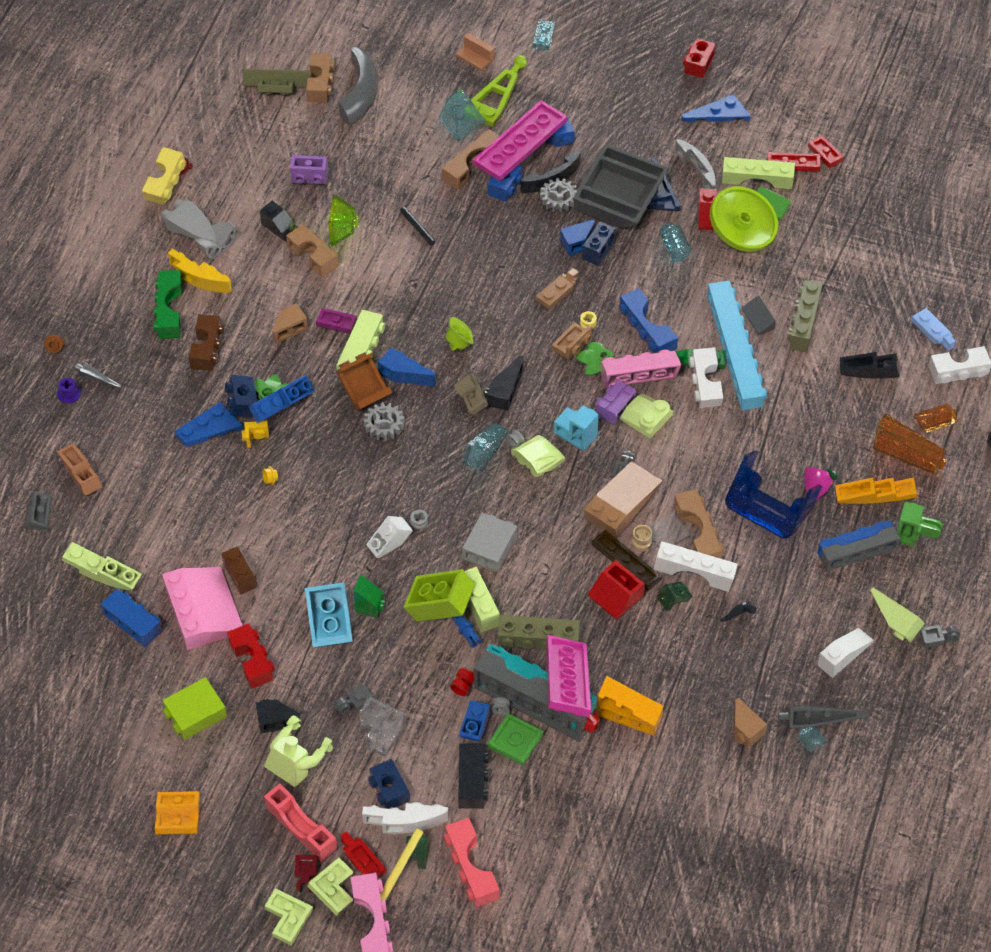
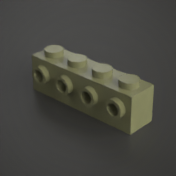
[787,280,823,353]
[498,615,580,650]

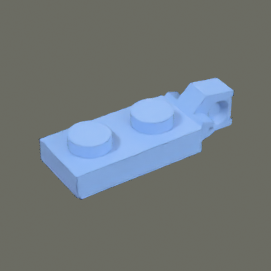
[911,308,956,351]

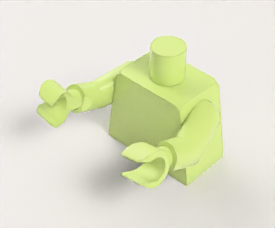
[264,716,333,787]

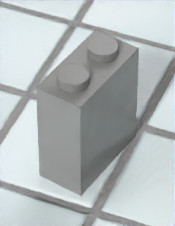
[462,513,517,572]

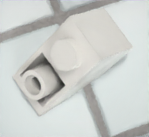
[366,516,413,558]

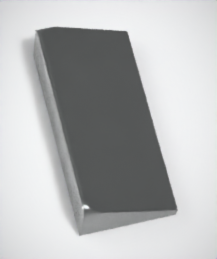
[742,296,776,335]
[24,491,52,530]

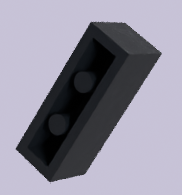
[458,743,488,809]

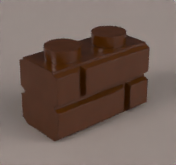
[221,546,257,594]

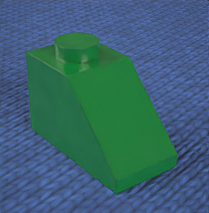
[353,575,386,618]

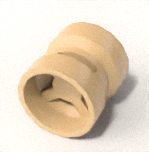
[632,525,652,552]

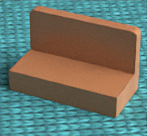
[456,33,494,71]

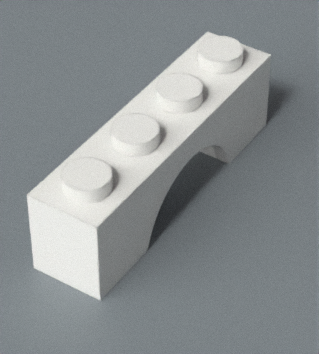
[653,541,737,592]

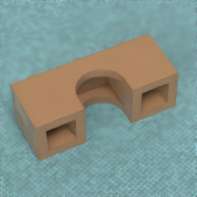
[306,53,335,103]
[286,225,338,277]

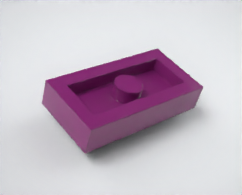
[316,308,357,334]

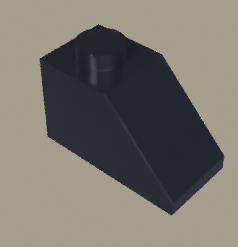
[260,200,297,242]
[256,699,301,734]

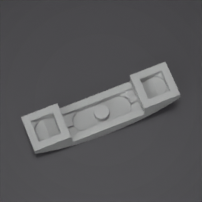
[675,139,716,189]

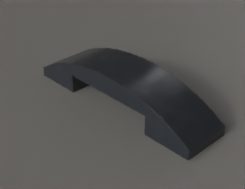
[520,150,581,193]

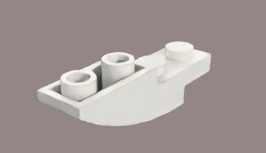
[362,802,448,834]

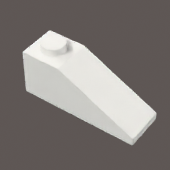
[818,628,874,678]

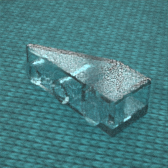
[463,423,509,470]

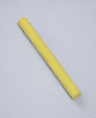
[380,828,424,901]

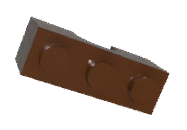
[189,314,224,371]

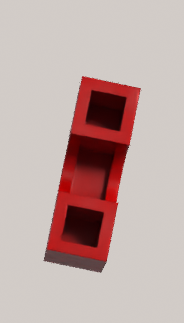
[227,623,275,689]

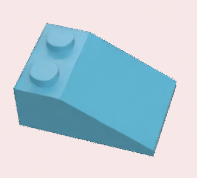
[305,582,353,648]

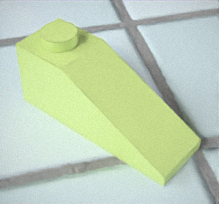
[870,588,925,643]

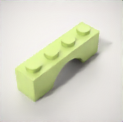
[722,157,795,189]

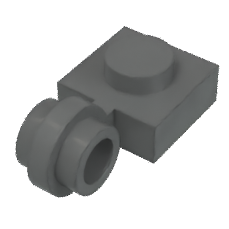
[611,449,635,480]
[920,624,960,648]
[334,684,374,715]

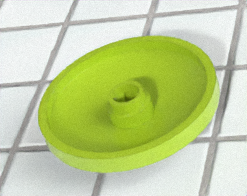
[710,186,778,252]

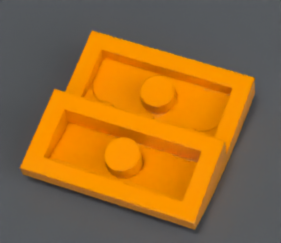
[155,791,200,834]

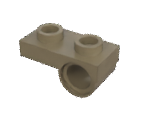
[454,374,488,415]

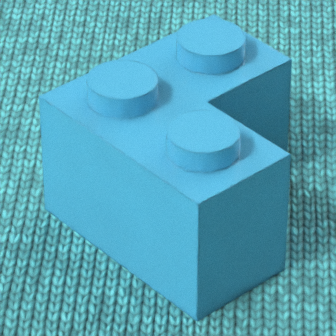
[554,405,599,451]

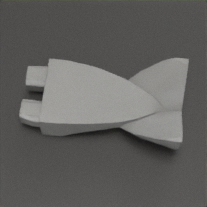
[161,199,236,259]

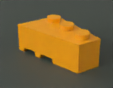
[597,676,664,736]

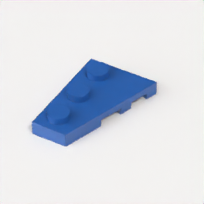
[174,402,243,447]

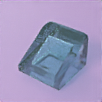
[798,726,827,752]

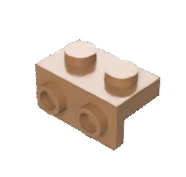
[552,322,593,360]

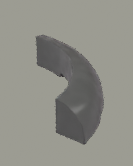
[339,47,378,126]

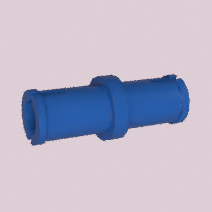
[451,614,482,648]

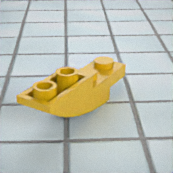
[168,248,232,293]

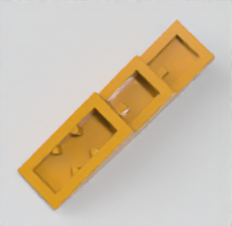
[835,477,918,504]

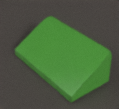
[757,186,790,220]

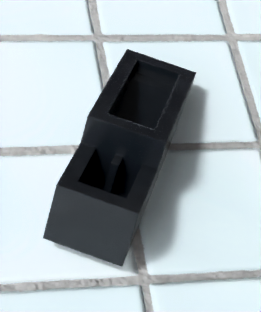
[840,352,900,379]

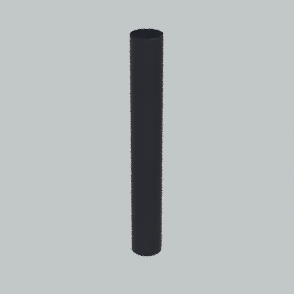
[400,207,435,245]

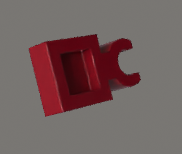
[294,855,318,893]

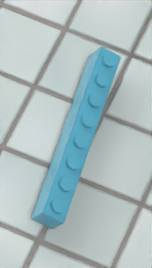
[707,281,767,410]

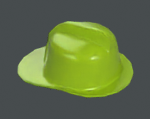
[445,317,474,351]

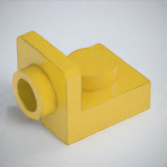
[241,420,269,448]

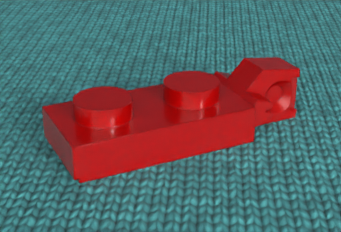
[340,831,387,880]

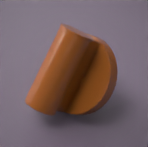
[44,335,65,353]

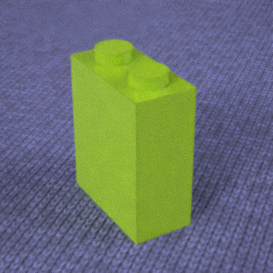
[162,677,227,740]

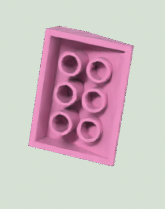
[162,567,243,650]

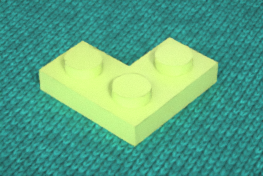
[307,858,354,916]
[265,888,313,946]

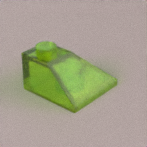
[328,195,359,246]

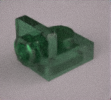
[406,836,428,869]

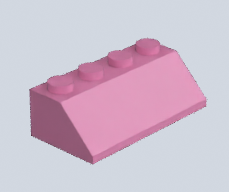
[600,350,681,388]

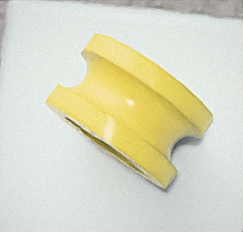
[580,311,597,329]

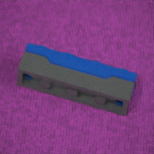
[817,520,900,571]

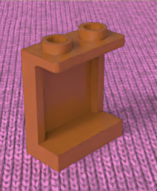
[336,352,393,411]

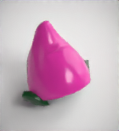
[804,467,837,504]

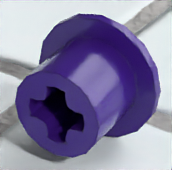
[57,378,81,404]

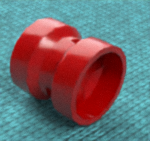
[450,668,474,696]

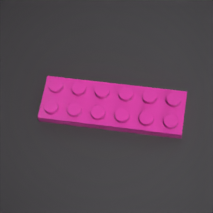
[473,100,568,181]
[546,635,591,717]

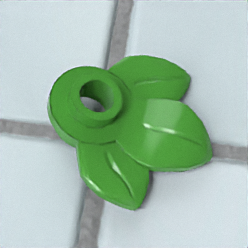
[576,342,613,375]
[254,374,288,400]

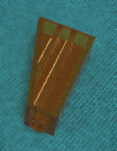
[873,413,947,475]

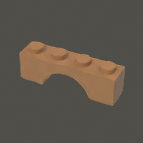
[442,129,499,190]
[674,489,724,559]

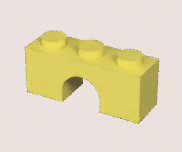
[142,147,186,205]

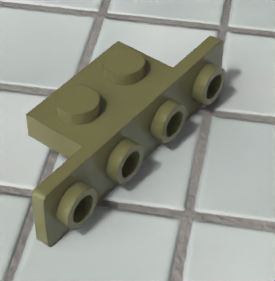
[243,68,311,95]

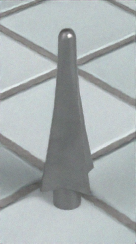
[74,362,121,389]

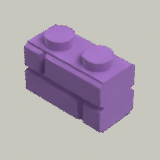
[595,380,636,425]

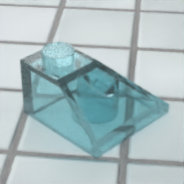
[438,89,485,141]

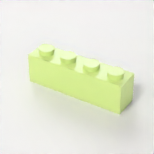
[336,310,385,370]

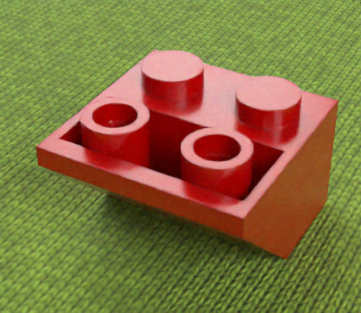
[588,560,645,620]

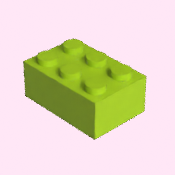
[403,569,475,622]

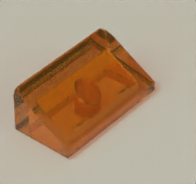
[914,403,958,433]

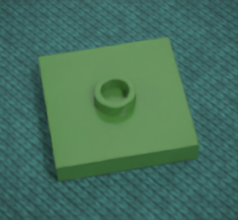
[487,713,544,766]

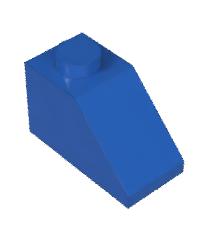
[545,119,574,147]

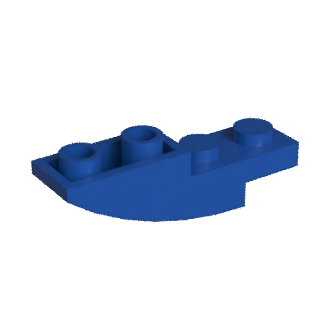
[248,375,315,423]

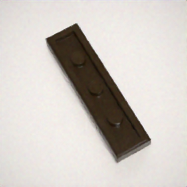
[591,530,662,591]

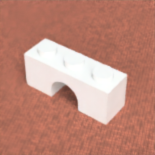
[929,346,991,384]
[689,347,723,408]

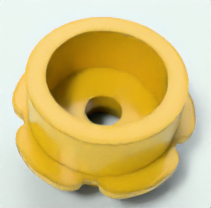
[262,466,278,485]

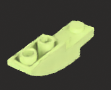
[62,542,142,591]

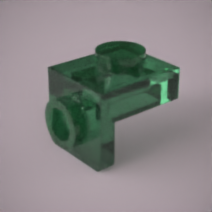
[657,582,692,611]

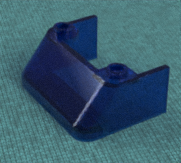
[725,450,822,539]

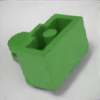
[897,502,943,547]

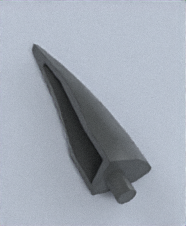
[778,706,869,728]

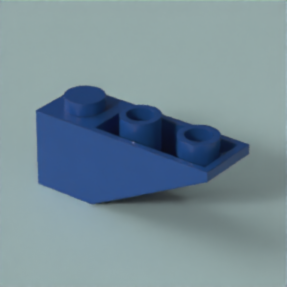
[378,348,436,387]

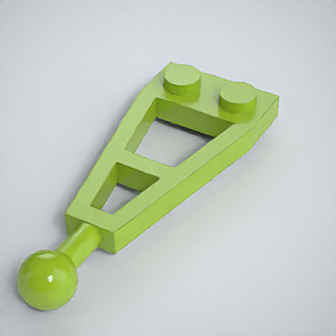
[463,55,527,127]

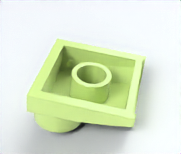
[620,394,673,438]

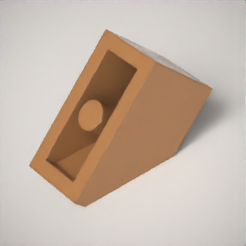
[272,303,308,344]
[734,697,767,748]

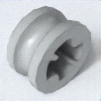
[507,430,525,449]
[410,510,428,529]
[491,697,510,715]

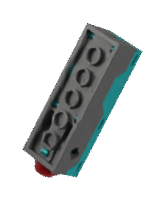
[474,644,600,742]

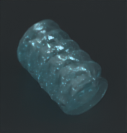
[659,223,692,262]

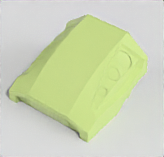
[511,435,565,477]

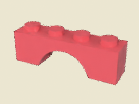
[264,783,337,862]
[443,818,500,907]

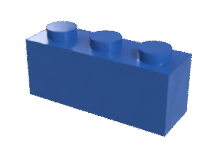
[100,589,162,647]

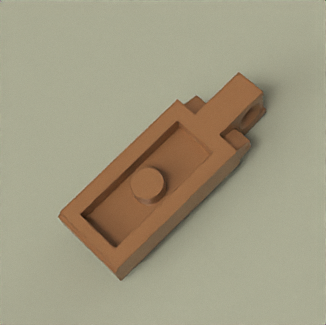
[536,268,579,309]

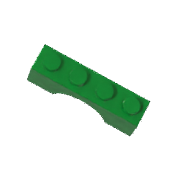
[153,270,182,339]

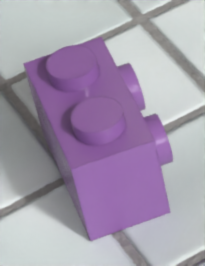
[290,155,328,184]

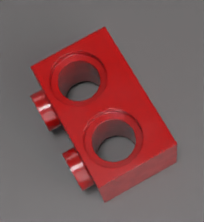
[682,38,716,78]

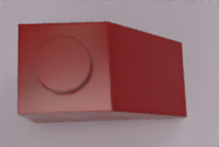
[698,189,717,230]

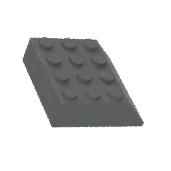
[573,144,669,228]

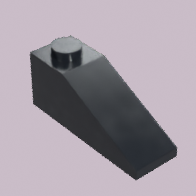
[484,356,524,411]

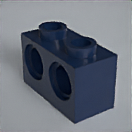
[582,222,616,266]

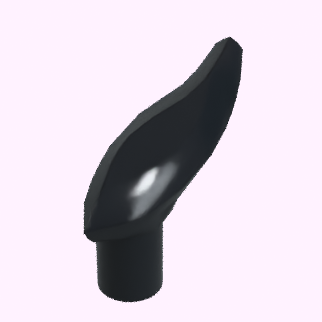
[720,601,757,622]

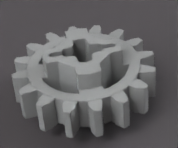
[540,178,578,213]
[363,403,405,441]

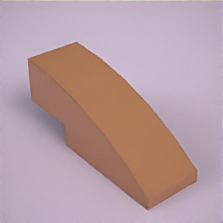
[57,443,102,496]

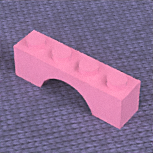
[351,873,393,952]

